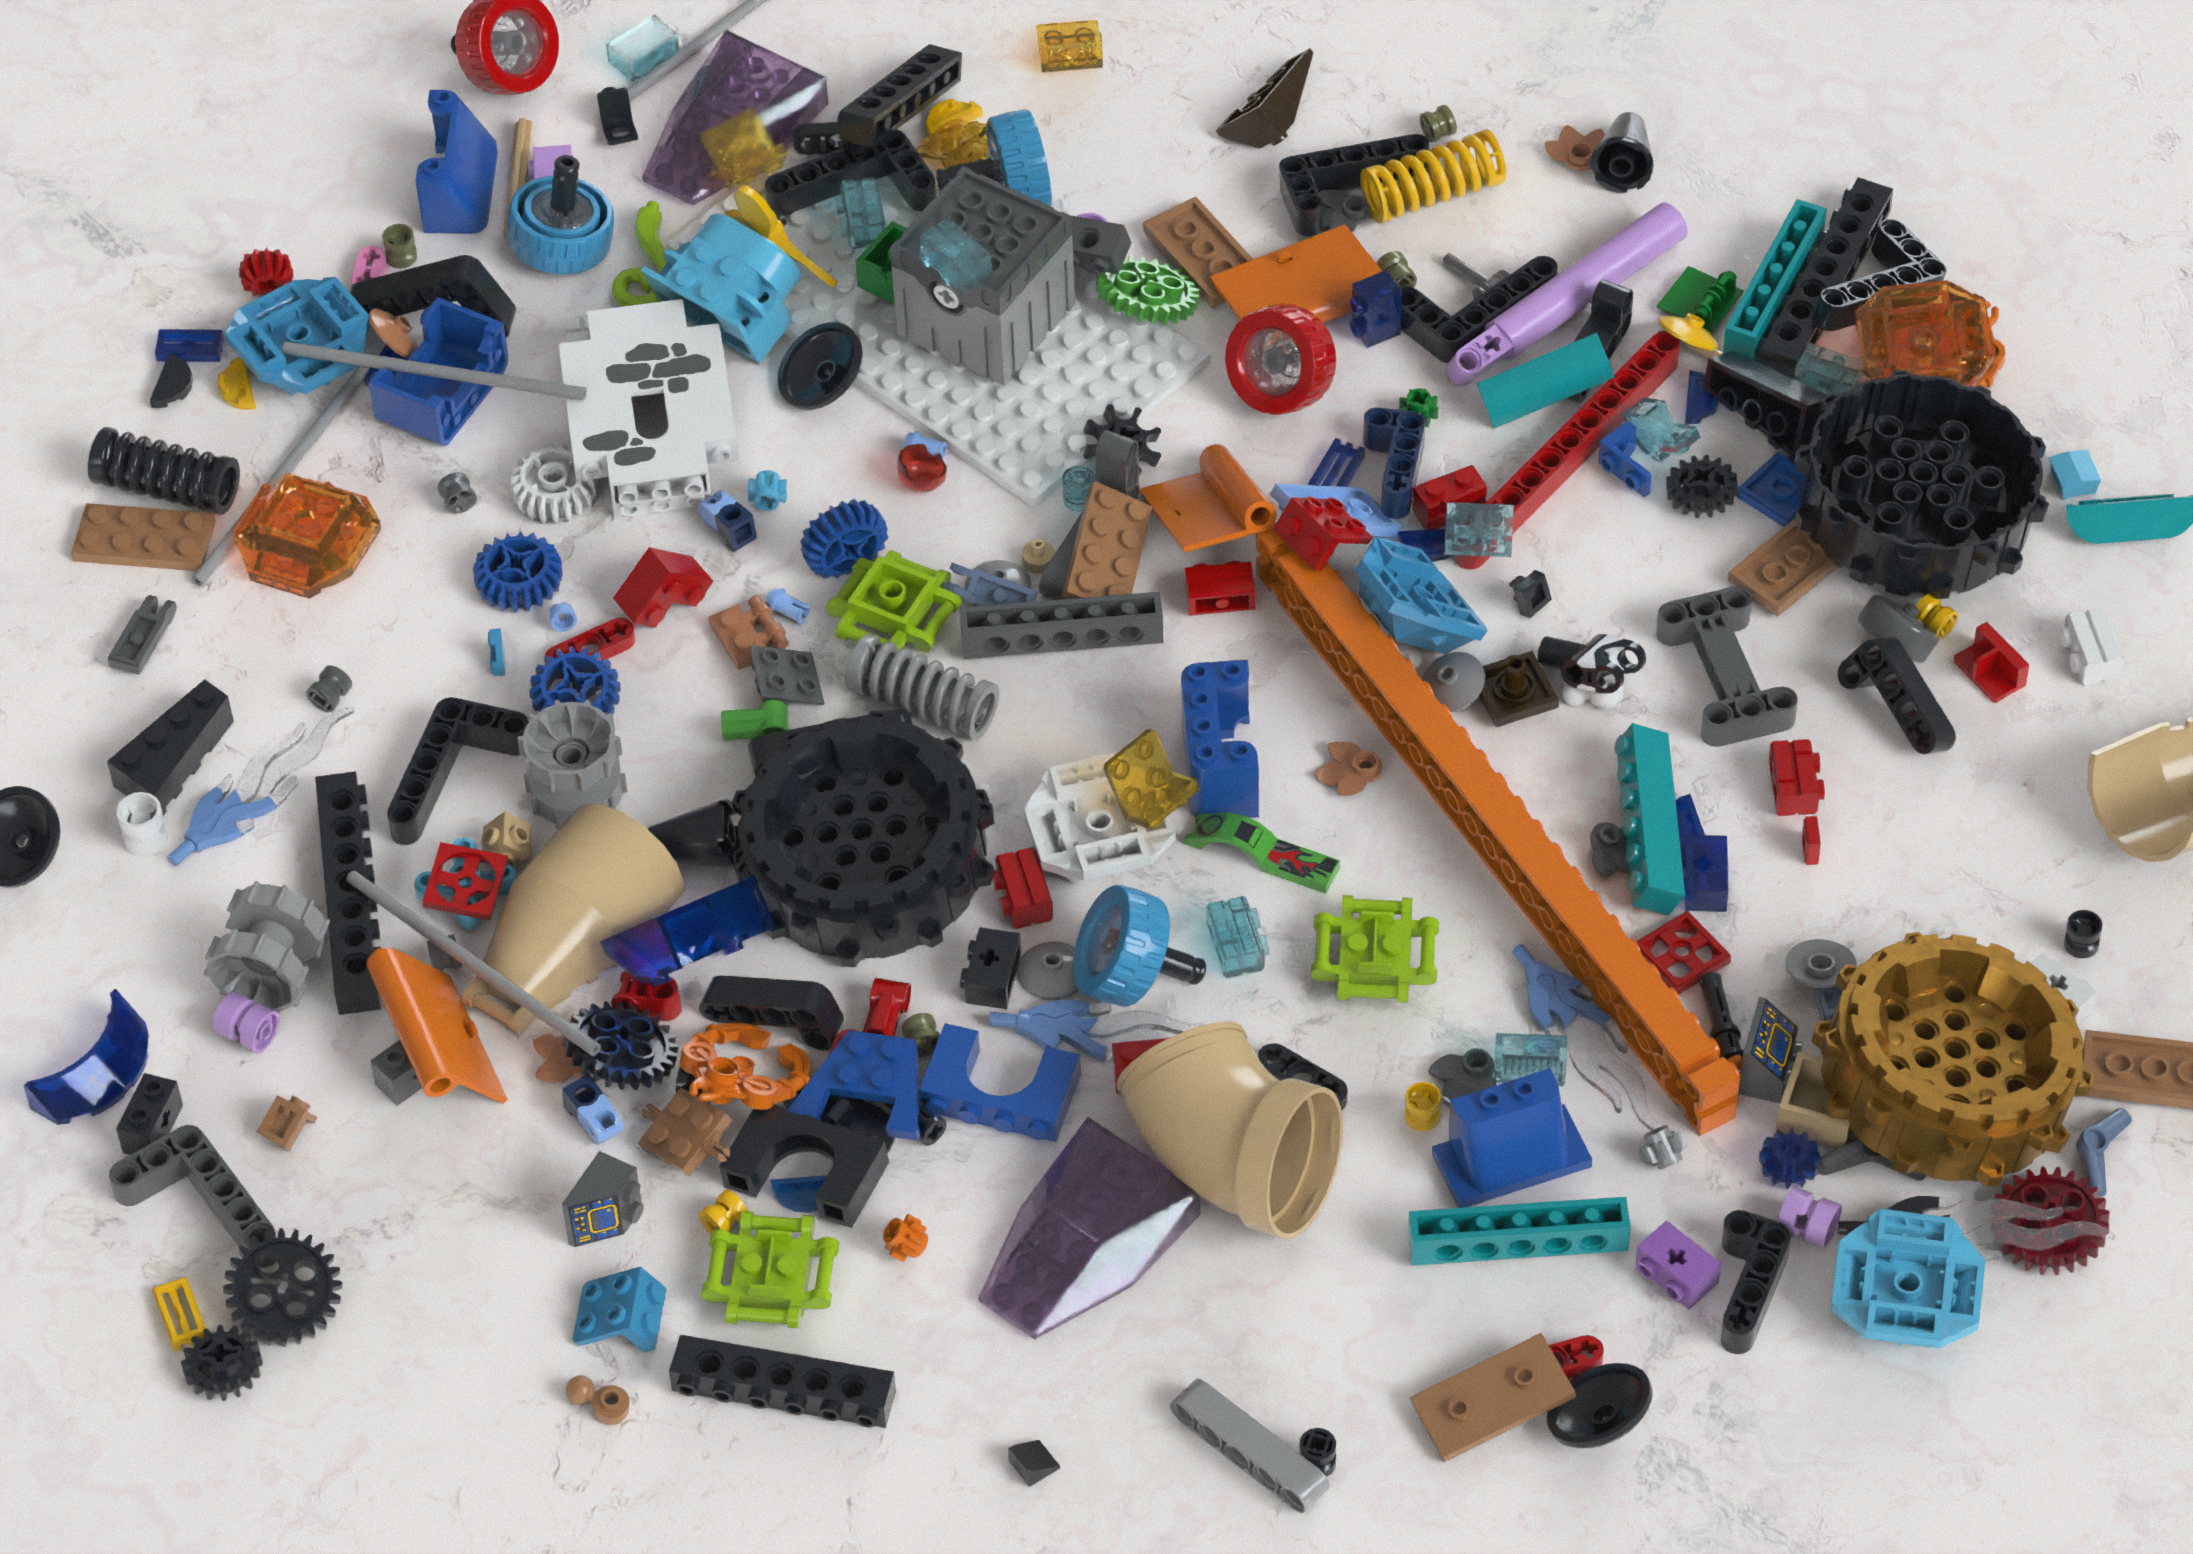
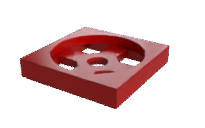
[422,842,508,921]
[1636,910,1731,995]

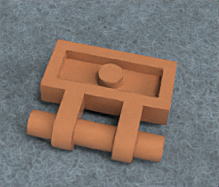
[709,595,789,670]

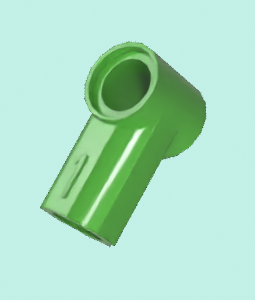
[721,700,788,740]

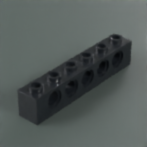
[837,44,962,148]
[669,1335,896,1428]

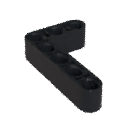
[765,130,936,216]
[1279,134,1430,236]
[1812,219,1947,331]
[349,255,516,338]
[1391,256,1558,363]
[387,697,529,845]

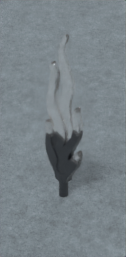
[1838,1195,2115,1262]

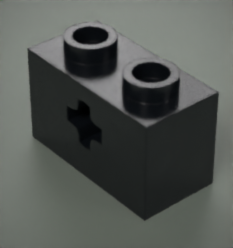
[960,927,1021,1009]
[116,1073,183,1155]

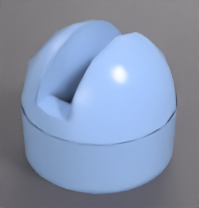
[549,602,577,632]

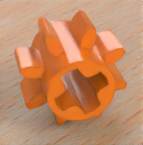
[883,1214,928,1262]

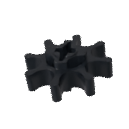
[1083,404,1161,476]

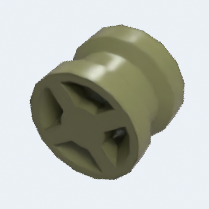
[1420,105,1457,143]
[901,1013,940,1057]

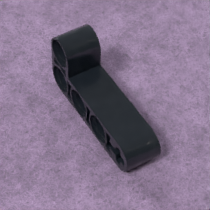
[1566,279,1633,403]
[1837,637,1956,754]
[699,975,844,1051]
[1721,1210,1791,1354]

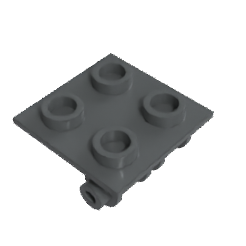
[749,645,825,705]

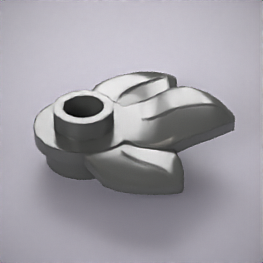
[1319,190,1371,232]
[1590,822,1629,879]
[1428,1048,1497,1105]

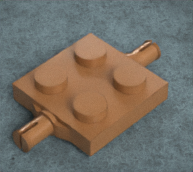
[638,1088,733,1176]

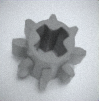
[1639,1125,1687,1169]

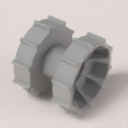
[517,700,628,829]
[203,881,330,1013]

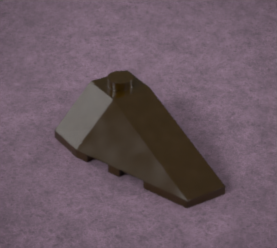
[1216,48,1313,149]

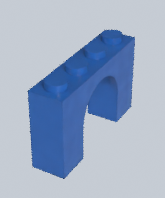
[919,1023,1081,1142]

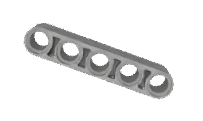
[1170,1379,1330,1513]

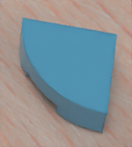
[488,628,505,676]

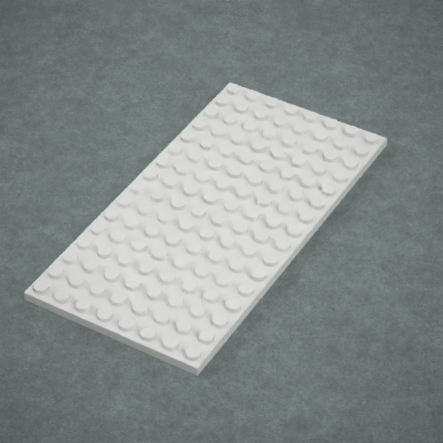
[666,107,1211,508]

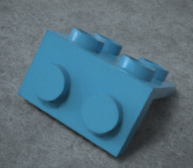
[573,1266,667,1353]

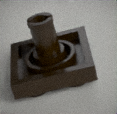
[1479,651,1559,727]

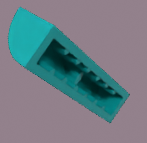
[1476,332,1615,428]

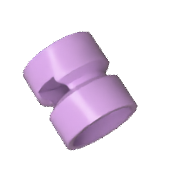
[213,992,280,1053]
[1778,1186,1842,1249]

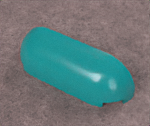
[2066,494,2193,544]

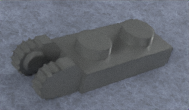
[108,595,177,675]

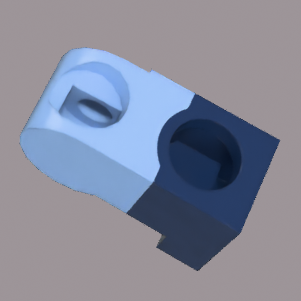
[697,490,757,552]
[562,1073,623,1145]

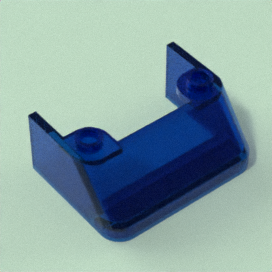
[600,876,776,988]

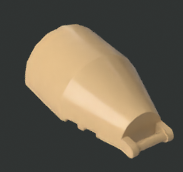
[2087,718,2193,862]
[461,804,685,1034]

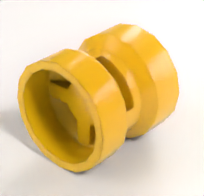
[1915,594,1959,640]
[1405,1082,1441,1131]
[698,1190,748,1234]

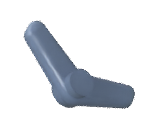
[2076,1108,2132,1197]

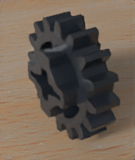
[1666,454,1738,518]
[181,1325,263,1401]

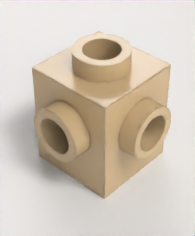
[481,811,532,868]

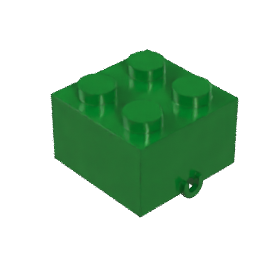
[855,221,907,305]

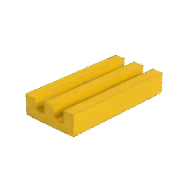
[152,1277,206,1352]

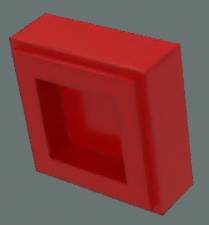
[1801,816,1821,865]

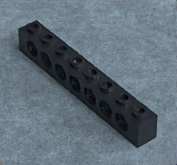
[1756,177,1893,380]
[315,771,381,1015]

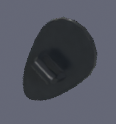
[783,1090,895,1153]

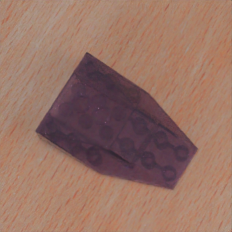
[642,30,829,205]
[978,1117,1200,1339]

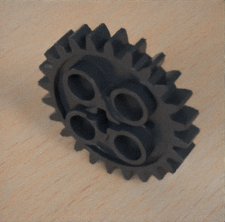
[563,1001,679,1090]
[223,1228,342,1347]

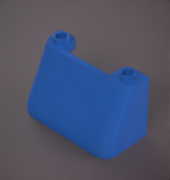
[415,90,498,234]

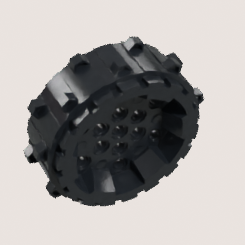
[1794,370,2049,599]
[732,711,995,967]

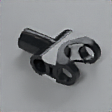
[1537,634,1646,693]

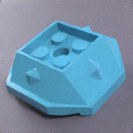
[1830,1209,1985,1348]

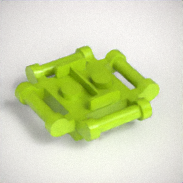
[825,550,962,652]
[1311,895,1439,1003]
[701,1211,840,1328]

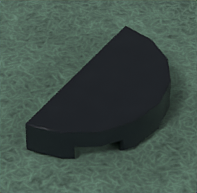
[150,353,193,408]

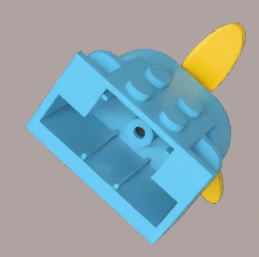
[641,185,838,364]

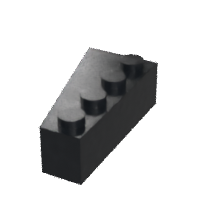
[1703,351,1826,465]
[107,679,234,816]

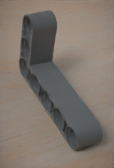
[1039,430,1139,600]
[109,1125,277,1268]

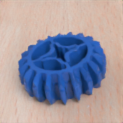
[800,499,889,579]
[473,531,563,613]
[529,645,621,715]

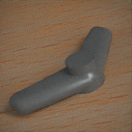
[1818,1139,1926,1181]

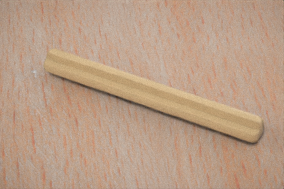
[503,118,533,237]

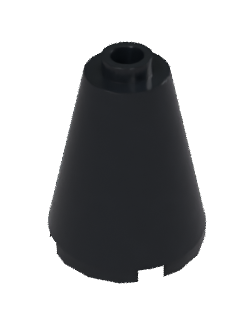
[1590,112,1654,193]
[648,799,741,868]

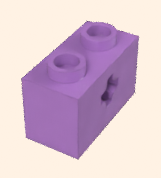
[1635,1220,1721,1309]

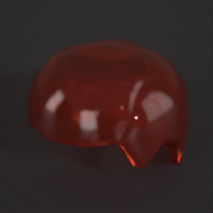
[897,444,948,493]

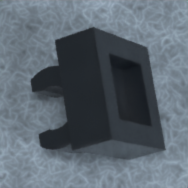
[1509,570,1552,618]

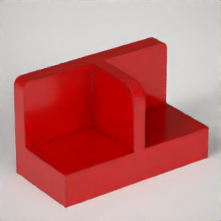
[1953,621,2029,703]

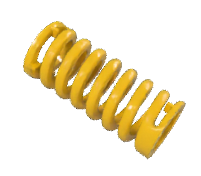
[1360,129,1506,223]

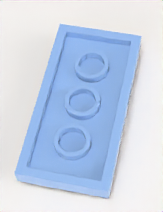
[1270,483,1402,537]

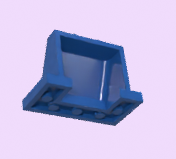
[1432,1068,1592,1208]

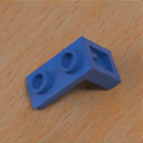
[1598,421,1651,497]

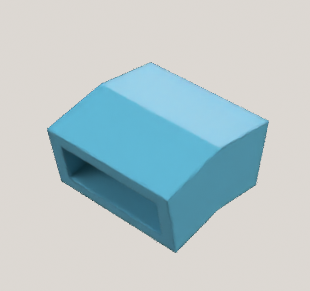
[2049,450,2101,500]

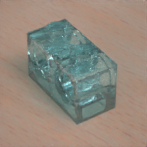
[1445,502,1514,557]

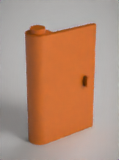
[1209,224,1391,346]
[1139,444,1277,553]
[366,947,508,1104]

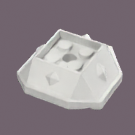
[1024,752,1175,883]

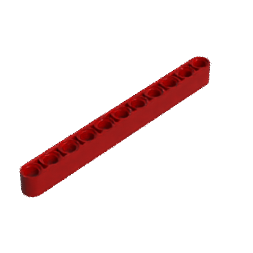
[1455,331,1680,570]

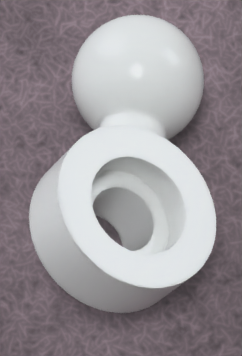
[1562,679,1624,709]

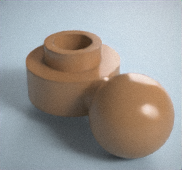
[565,1375,630,1425]

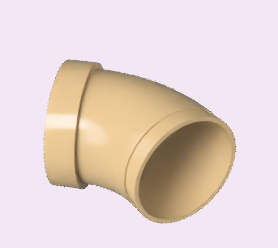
[1116,1022,1343,1239]

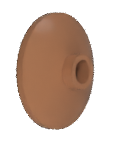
[369,308,418,359]

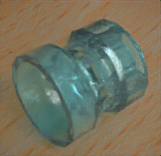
[1062,465,1095,512]

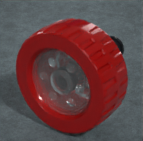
[451,0,559,95]
[1225,304,1336,415]

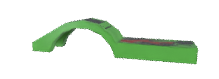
[1184,812,1340,894]

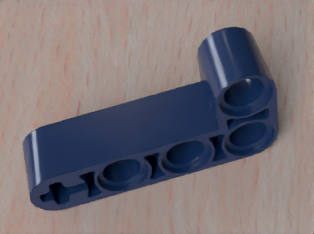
[1363,408,1425,519]

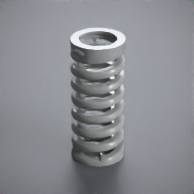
[845,633,999,741]

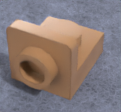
[256,1095,318,1151]

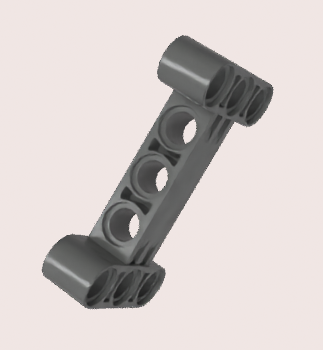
[1656,586,1798,747]

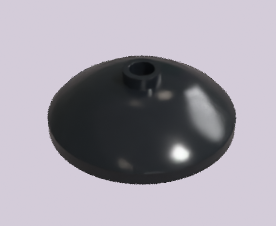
[778,322,863,410]
[0,786,60,888]
[1547,1363,1653,1448]

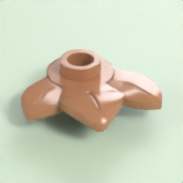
[1545,125,1605,171]
[1315,742,1383,796]
[533,1033,591,1083]

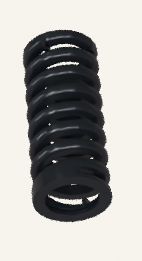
[88,427,240,515]

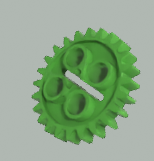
[1095,256,1199,325]

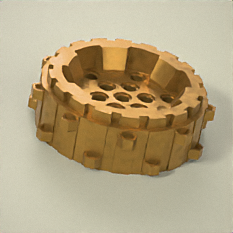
[1811,932,2095,1187]

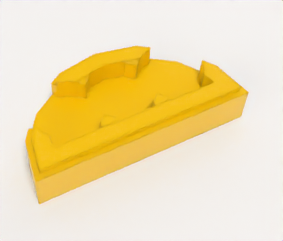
[925,99,983,141]
[218,357,256,410]

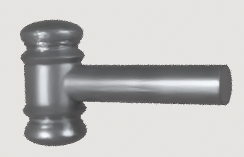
[1443,253,1510,300]

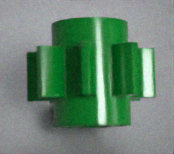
[1399,388,1439,427]

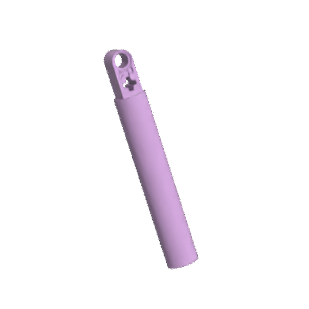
[1446,202,1688,386]

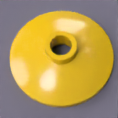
[1658,313,1718,351]

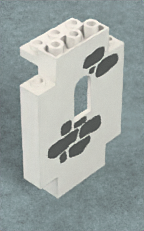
[558,299,739,518]

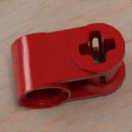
[611,969,682,1021]

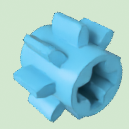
[748,470,787,511]

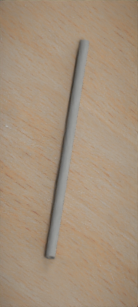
[627,0,767,101]
[282,342,587,400]
[192,366,373,586]
[346,871,601,1056]

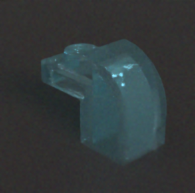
[1622,397,1701,462]

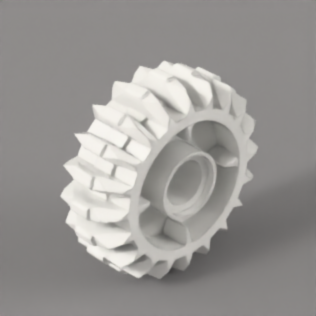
[510,444,599,524]

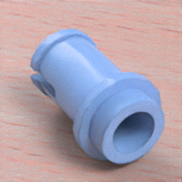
[903,431,947,462]
[765,588,810,624]

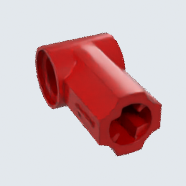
[862,978,911,1036]

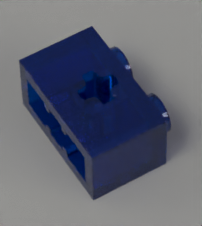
[1349,270,1402,348]
[1680,835,1729,912]

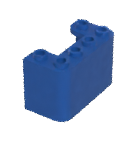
[368,297,508,446]
[1181,660,1259,818]

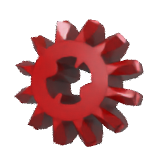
[239,247,294,296]

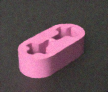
[351,246,387,284]

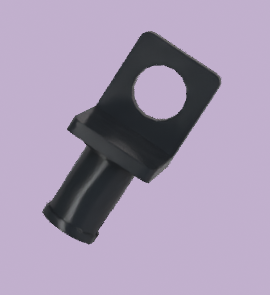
[597,87,639,146]

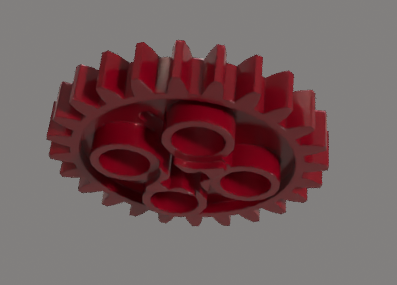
[1991,1166,2110,1276]

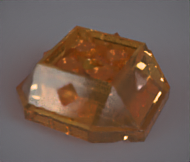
[1854,280,1995,387]
[233,473,381,599]

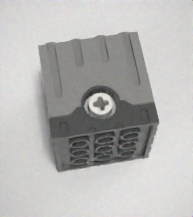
[890,166,1075,386]

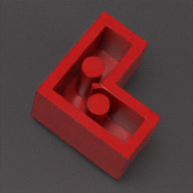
[613,547,714,628]

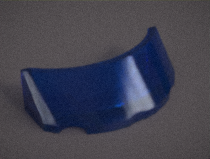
[24,989,149,1125]

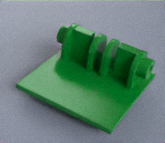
[1656,266,1744,333]

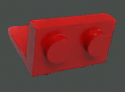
[1272,496,1372,570]

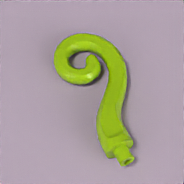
[612,201,667,307]

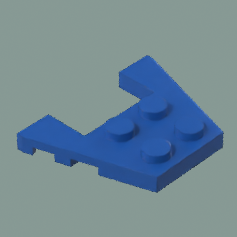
[787,1030,920,1141]

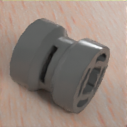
[306,665,353,712]

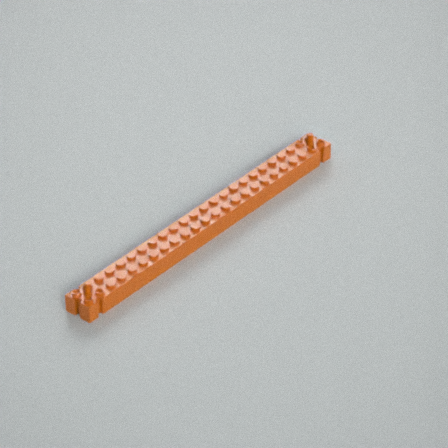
[1256,522,1742,1136]

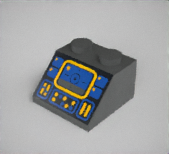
[1739,997,1803,1104]
[562,1151,644,1247]

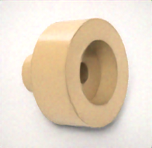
[1022,539,1055,574]

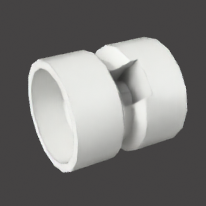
[116,792,168,856]

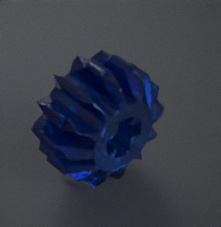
[1759,1127,1821,1190]

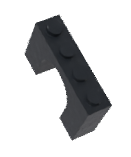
[719,1105,889,1228]

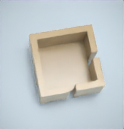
[1775,1051,1852,1149]

